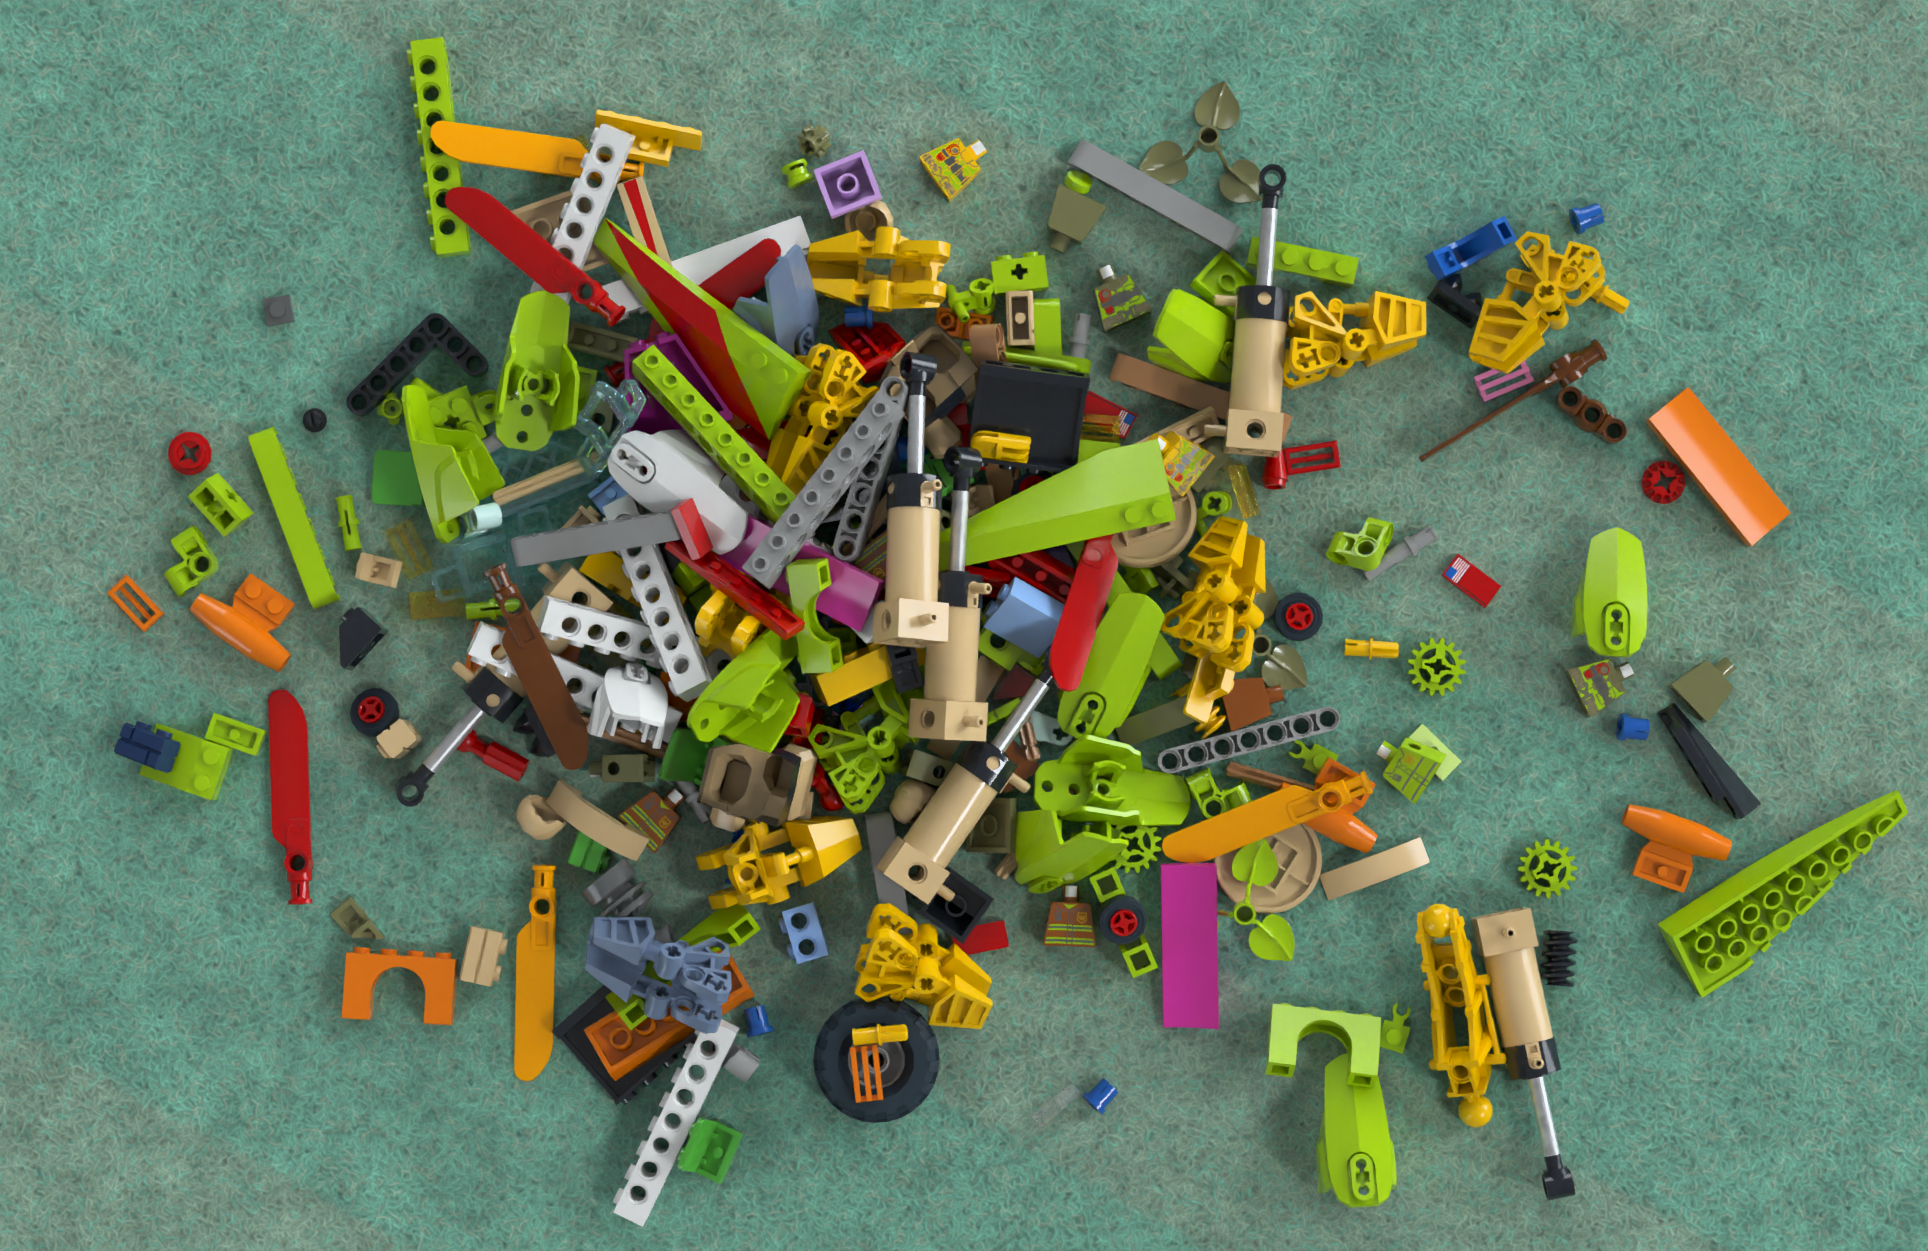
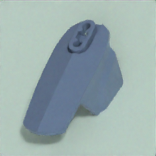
[733,244,819,357]

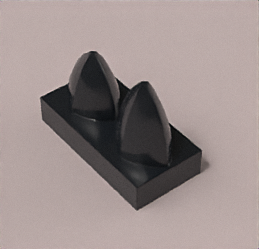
[1427,273,1483,329]
[513,705,556,758]

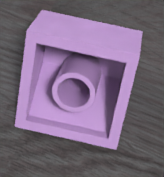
[813,150,882,219]

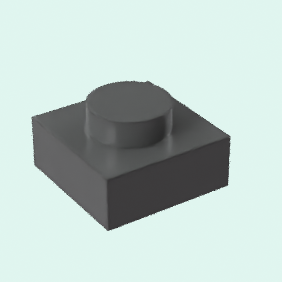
[262,294,295,327]

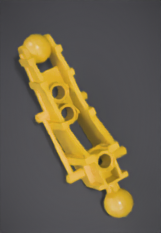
[1415,904,1507,1128]

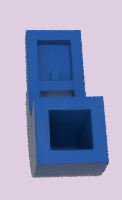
[1424,216,1517,280]

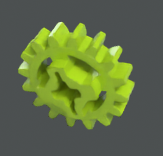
[1407,638,1466,696]
[1111,825,1161,873]
[1517,839,1577,898]

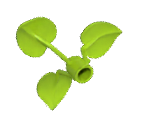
[1217,838,1295,961]

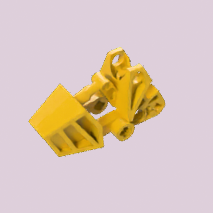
[806,226,951,312]
[1468,231,1605,374]
[1283,291,1426,389]
[766,343,879,496]
[1161,515,1266,672]
[695,569,792,661]
[695,816,862,909]
[855,903,993,1029]

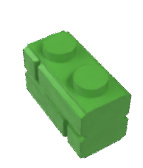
[567,830,611,874]

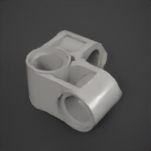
[708,1041,761,1084]

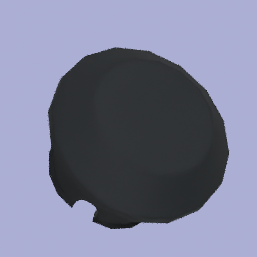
[303,408,327,432]
[820,714,841,734]

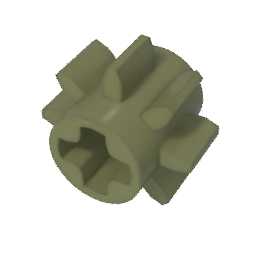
[797,124,832,158]

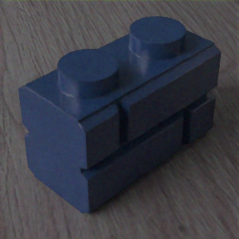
[114,721,181,773]

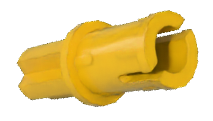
[1576,281,1629,314]
[1344,638,1399,660]
[852,1024,908,1046]

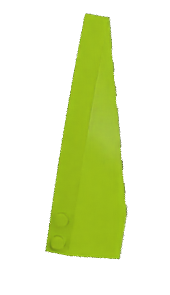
[939,439,1176,571]

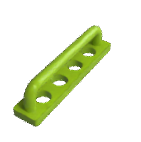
[962,341,1092,374]

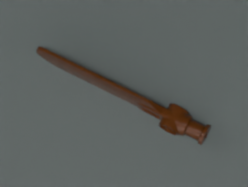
[1418,339,1608,463]
[483,562,589,770]

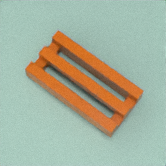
[107,574,164,632]
[850,1044,883,1103]

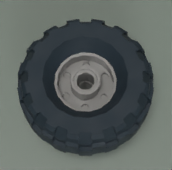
[813,996,940,1123]

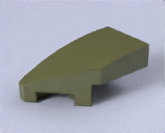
[330,895,384,940]

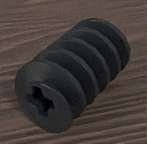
[1540,930,1578,987]

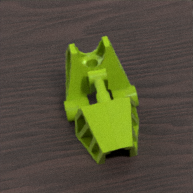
[808,665,925,814]

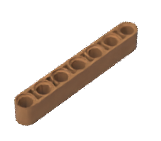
[969,324,1021,505]
[1108,353,1293,443]

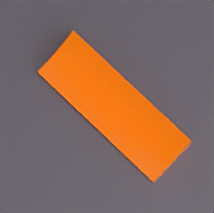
[1645,387,1791,548]
[584,950,755,1081]

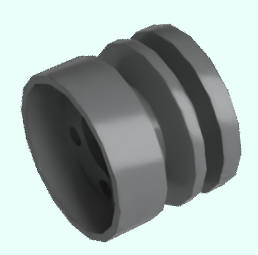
[581,858,655,917]

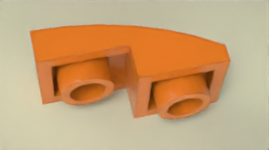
[935,307,995,340]

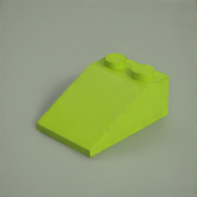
[139,723,234,800]

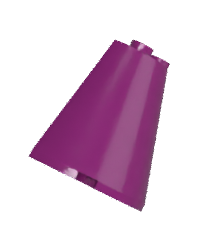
[624,331,733,435]

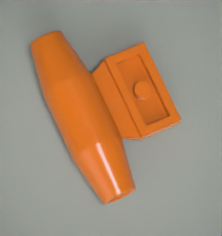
[189,573,295,672]
[1276,757,1378,853]
[1621,804,1732,893]

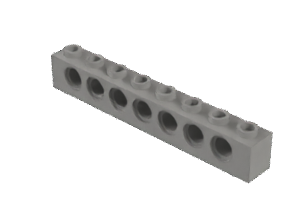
[742,391,905,590]

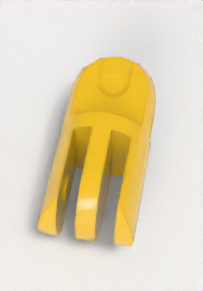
[970,431,1031,463]

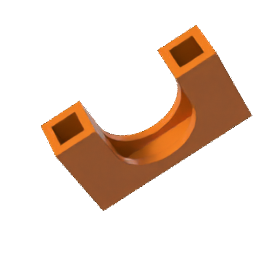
[341,947,458,1025]

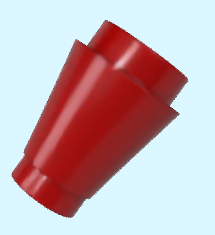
[1261,449,1288,490]

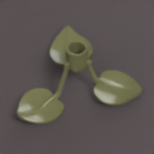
[1139,81,1262,204]
[1181,576,1307,690]

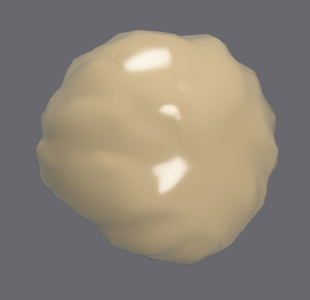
[844,200,894,241]
[889,778,936,824]
[516,794,566,840]

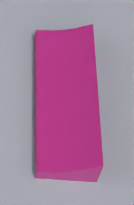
[717,512,886,632]
[1160,863,1219,1029]

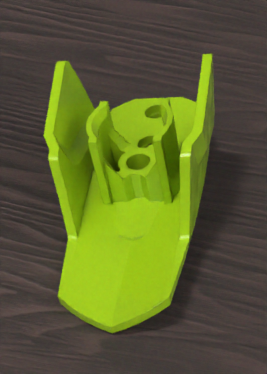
[1147,289,1235,383]
[493,290,580,451]
[402,385,505,544]
[1057,592,1165,739]
[687,611,800,753]
[1033,735,1191,826]
[1015,810,1129,894]
[1316,1053,1397,1208]

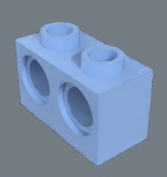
[779,902,829,964]

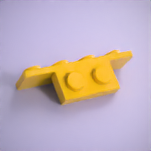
[595,110,702,167]
[1183,648,1240,724]

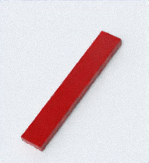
[665,539,805,640]

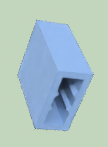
[983,577,1064,658]

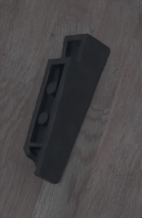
[1657,703,1761,819]

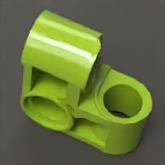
[1326,517,1394,571]
[164,524,218,597]
[1185,767,1252,819]

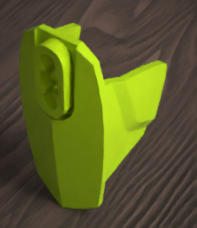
[1571,527,1648,657]

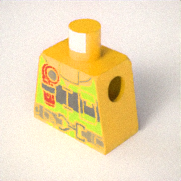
[919,138,987,202]
[1148,431,1215,497]

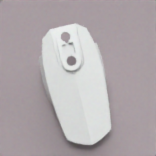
[587,662,668,749]

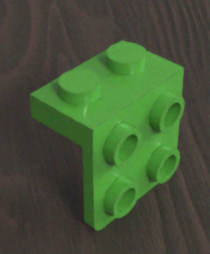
[372,450,426,507]
[659,728,734,786]
[677,1118,744,1184]

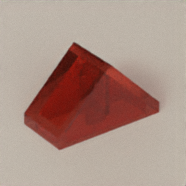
[993,664,1048,701]

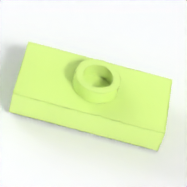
[1408,724,1462,781]

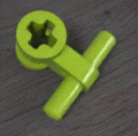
[946,278,996,323]
[1195,491,1232,538]

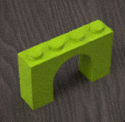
[1265,1003,1381,1088]

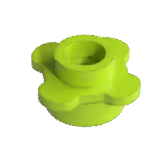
[377,393,404,425]

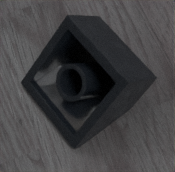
[339,607,389,671]
[918,867,994,944]

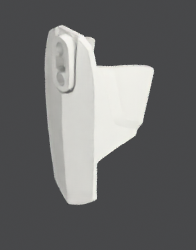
[608,430,748,555]

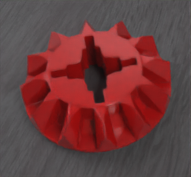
[168,432,212,475]
[1642,461,1686,504]

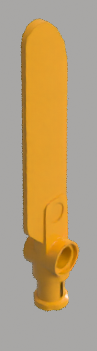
[430,121,644,184]
[1162,771,1373,863]
[514,864,557,1081]

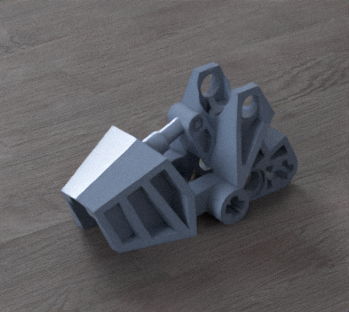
[585,917,731,1034]

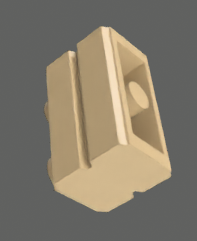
[1005,291,1035,349]
[376,719,423,759]
[459,926,508,987]

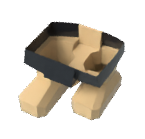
[878,323,979,459]
[697,743,818,832]

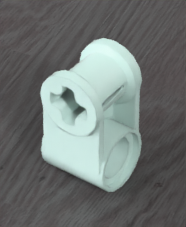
[460,502,502,538]
[1029,711,1073,746]

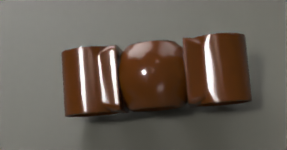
[1555,386,1627,445]

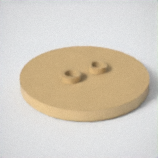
[1111,486,1197,568]
[1213,823,1322,914]

